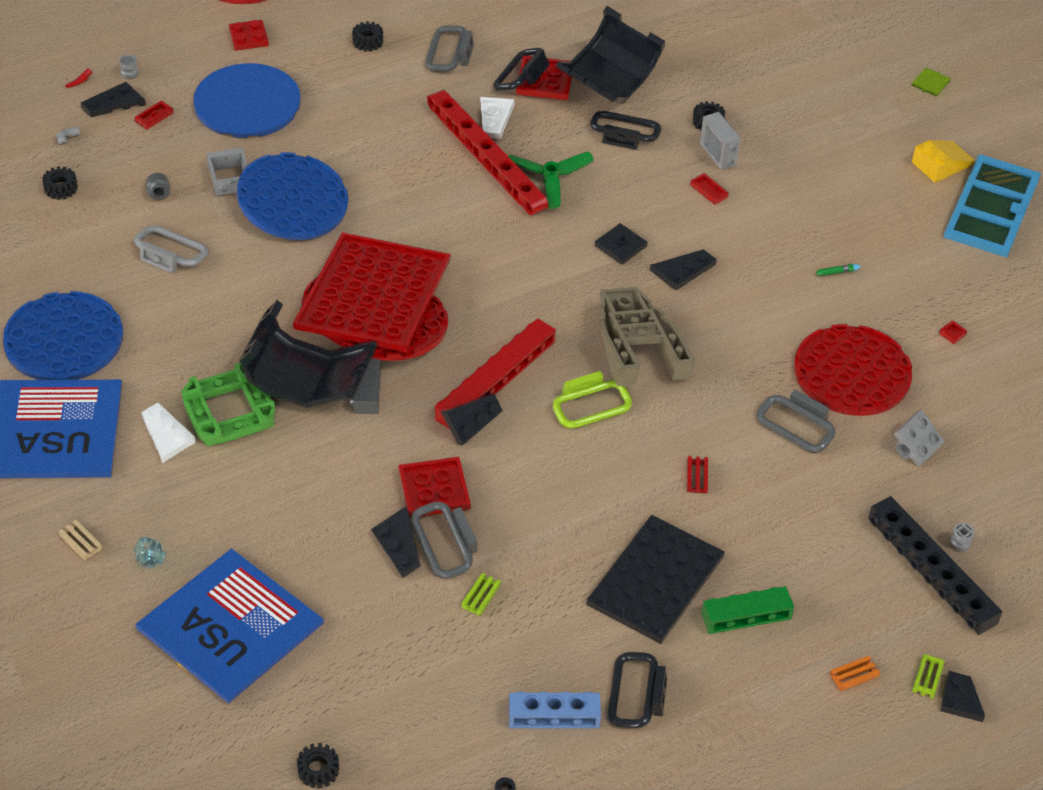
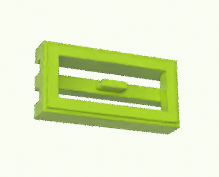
[461,573,501,616]
[912,654,945,699]

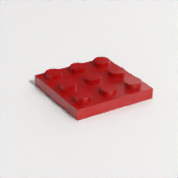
[516,56,572,100]
[398,457,471,518]

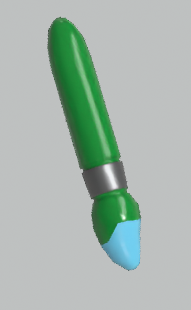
[816,264,860,276]

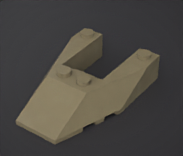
[600,287,695,386]

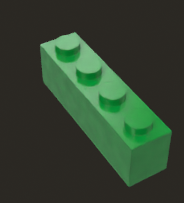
[701,586,794,634]

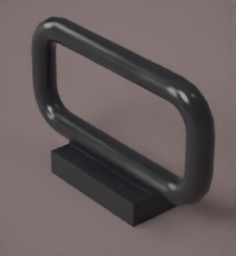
[493,48,550,91]
[590,111,662,150]
[608,652,667,728]

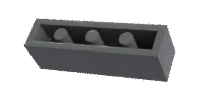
[350,358,382,414]

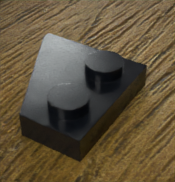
[940,671,985,722]

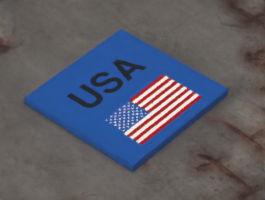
[0,379,122,478]
[135,548,324,704]

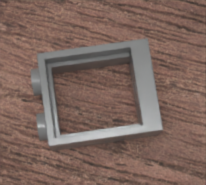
[700,112,741,170]
[206,148,248,196]

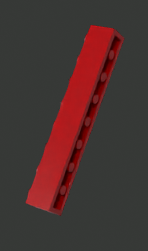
[435,318,556,430]

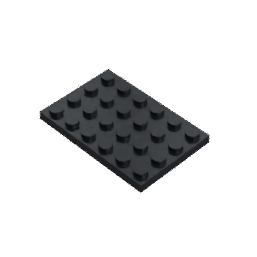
[586,515,725,644]

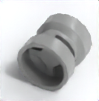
[119,55,139,79]
[950,523,975,552]

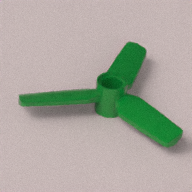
[508,151,594,209]

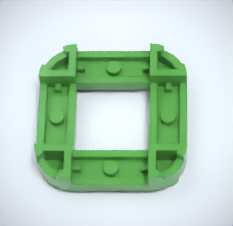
[182,363,275,446]

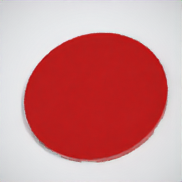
[794,324,913,416]

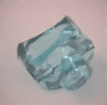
[134,537,166,569]

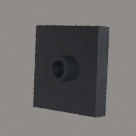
[595,223,648,265]

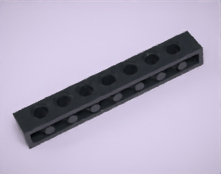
[868,496,1003,635]

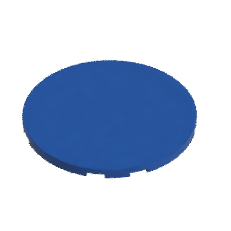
[194,63,301,138]
[237,152,348,240]
[3,291,123,380]

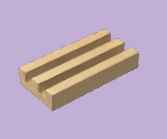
[58,520,102,560]

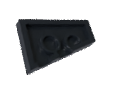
[81,82,146,117]
[650,249,717,291]
[441,394,503,445]
[371,506,421,578]

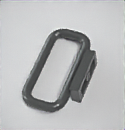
[425,25,474,71]
[757,389,835,453]
[411,501,478,579]

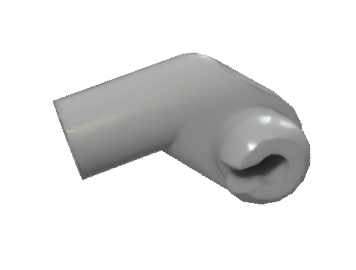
[56,126,80,144]

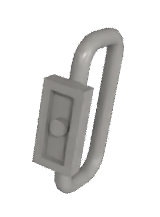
[134,226,208,273]

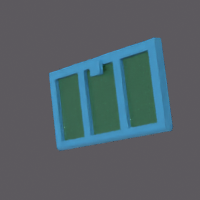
[943,155,1041,258]

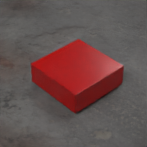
[939,320,967,344]

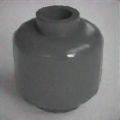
[145,173,170,200]

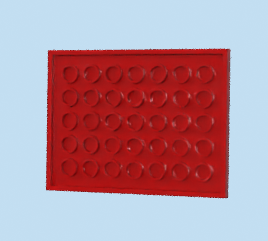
[293,232,451,353]

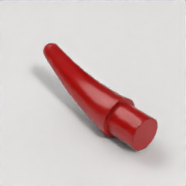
[65,68,93,88]

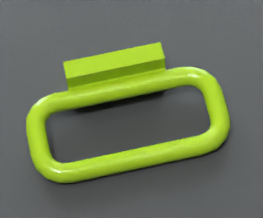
[553,371,632,429]

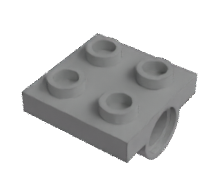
[894,409,945,466]

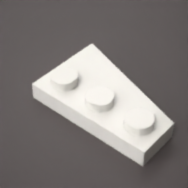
[480,97,515,139]
[141,403,195,463]

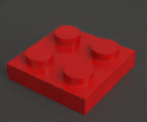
[229,20,269,51]

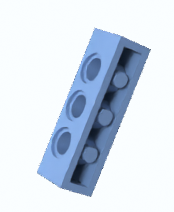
[509,692,601,728]

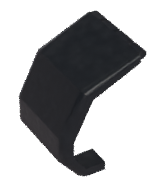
[556,6,665,103]
[239,300,378,408]

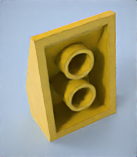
[912,140,976,183]

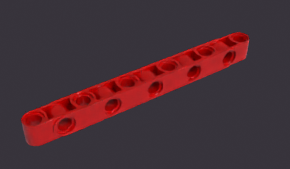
[427,90,548,216]

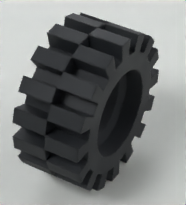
[352,21,383,52]
[692,101,725,131]
[42,166,78,200]
[297,743,339,789]

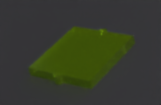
[911,68,951,97]

